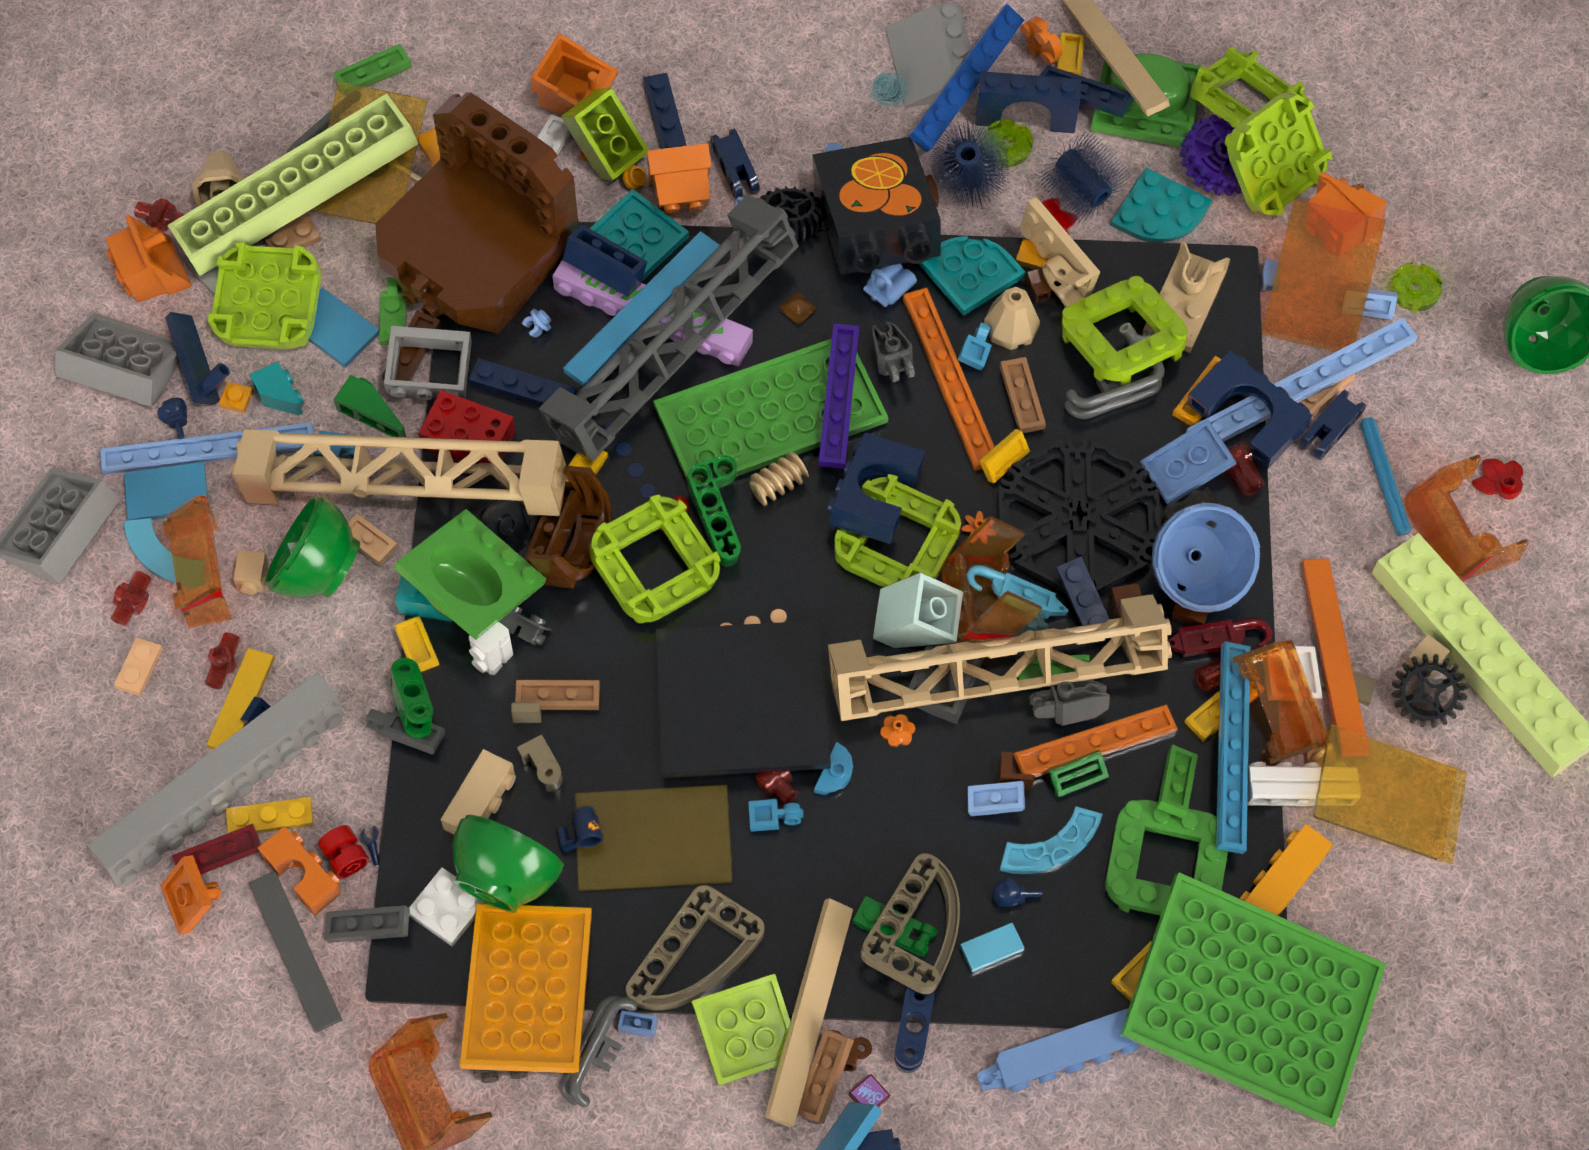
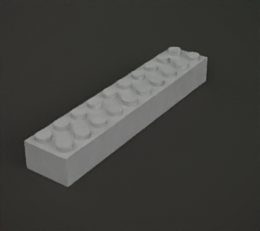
[87,672,345,888]

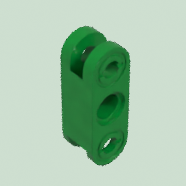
[390,658,433,738]

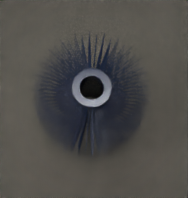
[930,119,1010,209]
[1038,131,1130,224]

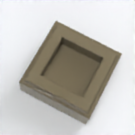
[511,702,541,723]

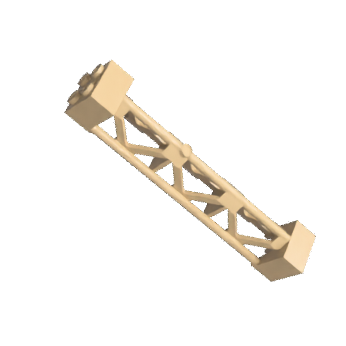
[231,429,566,516]
[828,594,1172,721]

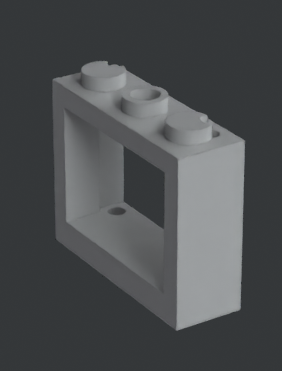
[384,326,472,400]

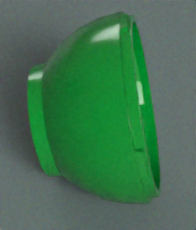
[1504,276,1589,374]
[265,495,360,598]
[453,814,564,913]

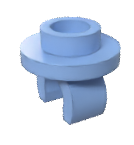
[522,309,551,338]

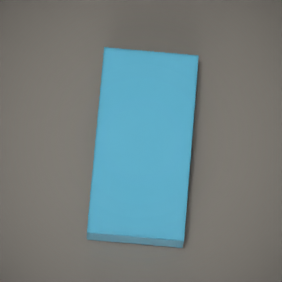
[960,923,1024,972]

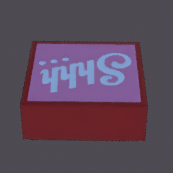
[849,1074,891,1108]

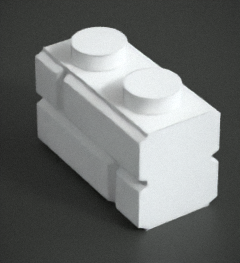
[469,622,513,675]

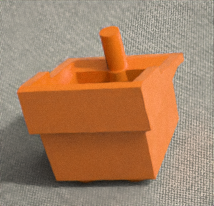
[531,33,619,116]
[647,143,711,215]
[1305,172,1387,257]
[106,215,192,302]

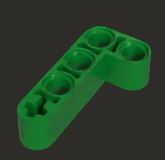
[687,455,741,567]

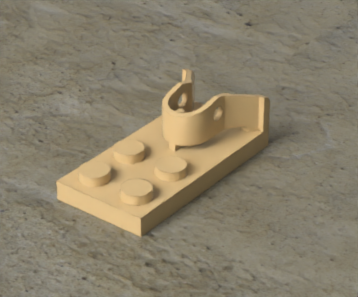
[1020,197,1100,308]
[1142,241,1230,353]

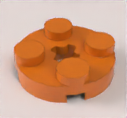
[1020,16,1063,65]

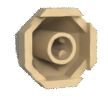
[192,151,244,206]
[984,287,1040,350]

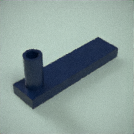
[165,312,230,405]

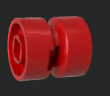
[318,825,369,879]

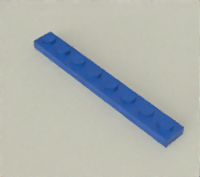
[908,3,1024,153]

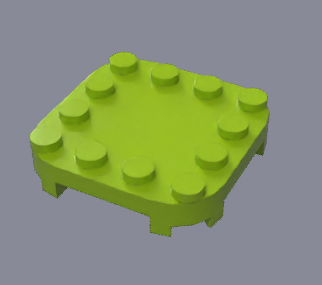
[1225,93,1333,216]
[208,242,322,350]

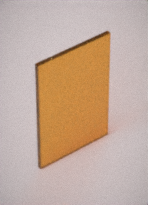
[1262,199,1386,352]

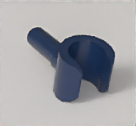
[361,825,379,866]

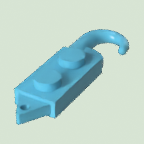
[967,565,1069,619]

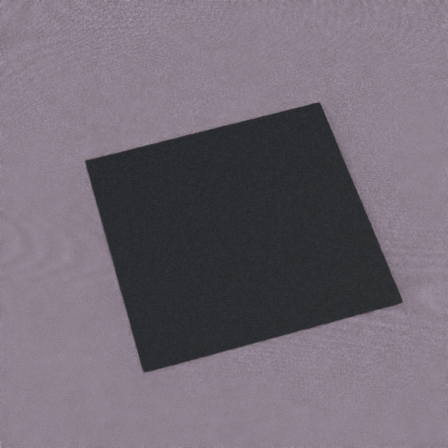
[365,222,1287,1029]

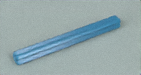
[1360,417,1411,536]

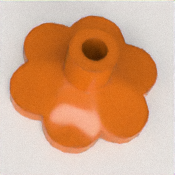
[881,714,915,747]

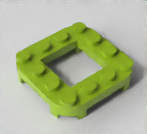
[1190,47,1310,128]
[1062,276,1188,385]
[834,474,961,587]
[589,494,721,623]

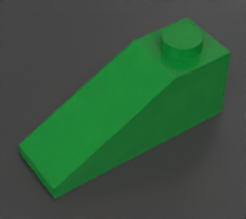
[334,375,406,437]

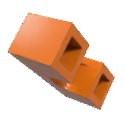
[258,826,341,916]

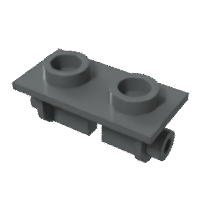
[499,606,552,645]

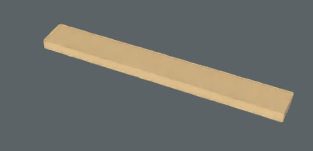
[1062,0,1170,117]
[764,898,853,1127]

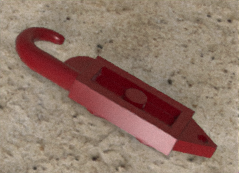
[1167,618,1272,657]

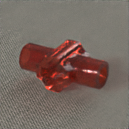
[134,198,185,231]
[110,571,151,626]
[205,633,240,689]
[755,771,798,804]

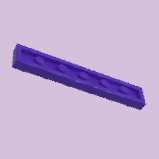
[819,323,859,469]

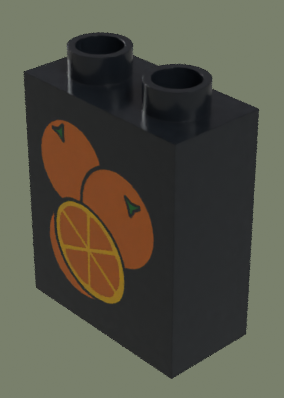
[812,137,941,275]

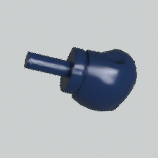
[157,397,187,439]
[992,878,1043,907]

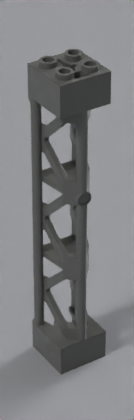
[539,194,799,462]

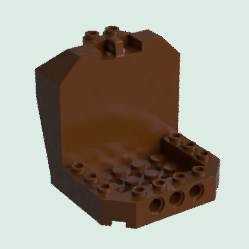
[375,92,579,334]

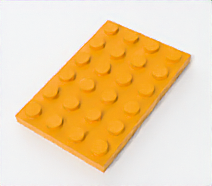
[460,904,592,1073]

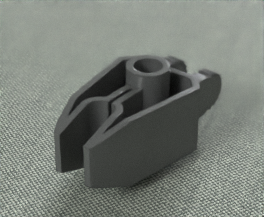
[872,321,915,382]
[1029,679,1110,726]

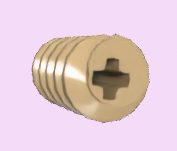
[749,452,809,506]

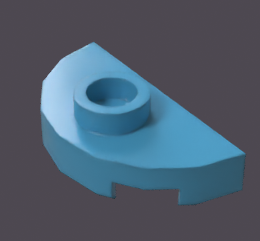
[814,742,853,795]

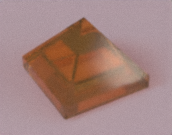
[780,292,816,325]

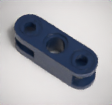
[710,128,760,199]
[1299,390,1367,461]
[894,981,934,1073]

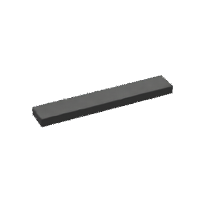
[249,871,343,1033]

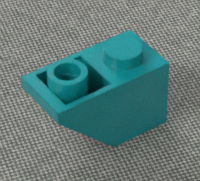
[250,361,304,416]

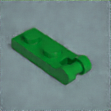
[853,896,937,957]

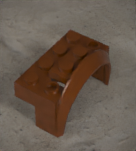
[524,465,612,588]

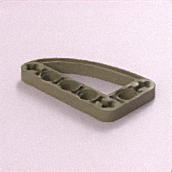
[860,854,960,994]
[626,885,764,1011]

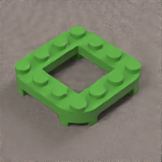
[1105,800,1228,915]

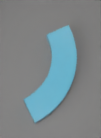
[124,518,209,588]
[999,806,1103,874]

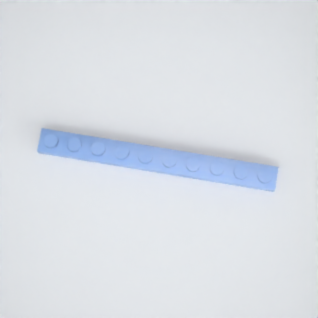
[1186,318,1418,442]

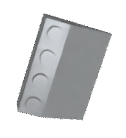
[885,2,979,108]
[55,313,179,406]
[0,468,120,584]

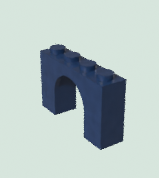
[975,71,1081,133]
[1187,351,1312,469]
[827,432,925,544]

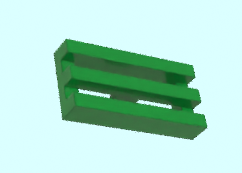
[1047,750,1109,797]

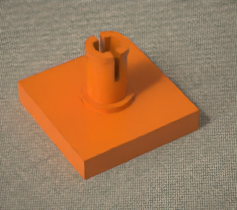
[160,855,221,935]

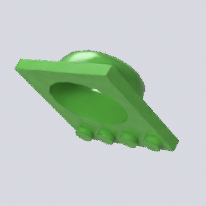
[1090,53,1201,148]
[394,509,547,640]

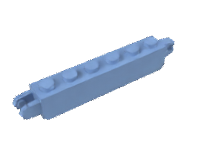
[976,1008,1139,1093]

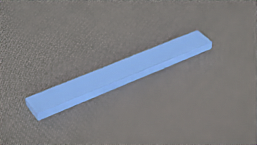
[100,422,314,475]

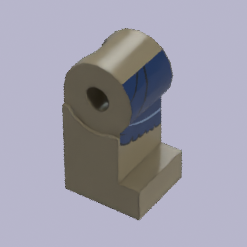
[517,735,562,792]

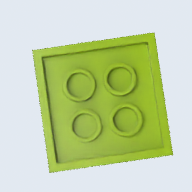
[691,974,790,1085]

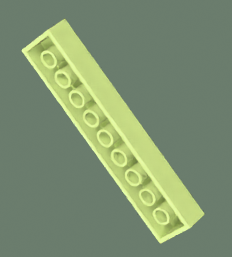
[167,93,419,276]
[1372,533,1589,778]

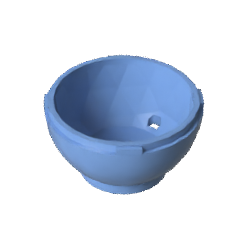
[1152,503,1260,612]

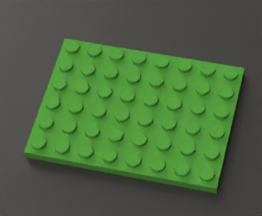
[1120,872,1386,1127]

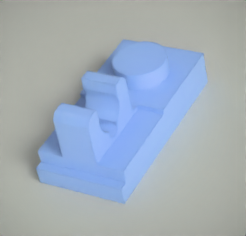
[1341,287,1398,320]
[968,781,1025,816]

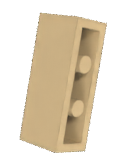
[441,749,516,834]

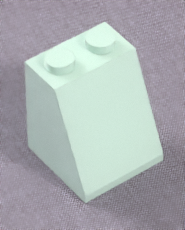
[873,573,963,648]

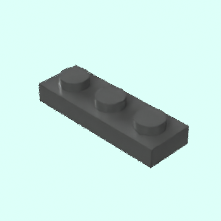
[324,905,410,943]

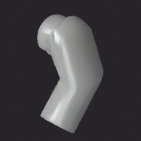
[1120,323,1153,345]

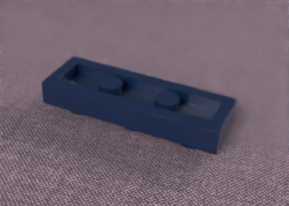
[1055,556,1110,626]

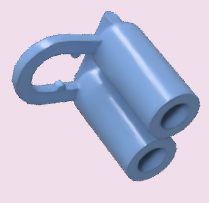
[863,264,917,307]

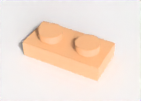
[348,514,398,567]
[114,637,163,696]

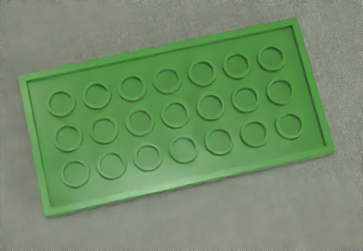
[653,339,889,483]

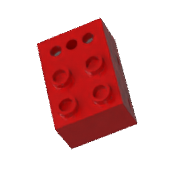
[418,390,516,464]

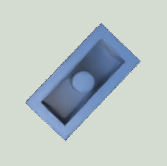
[618,1010,658,1038]

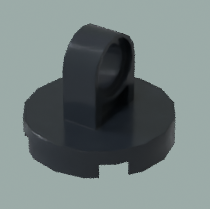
[479,500,531,550]

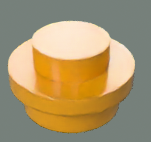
[622,165,647,190]

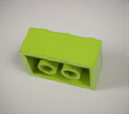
[561,88,649,180]

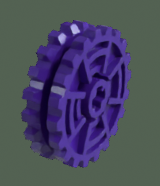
[1179,115,1242,196]

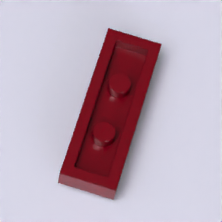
[172,823,262,875]

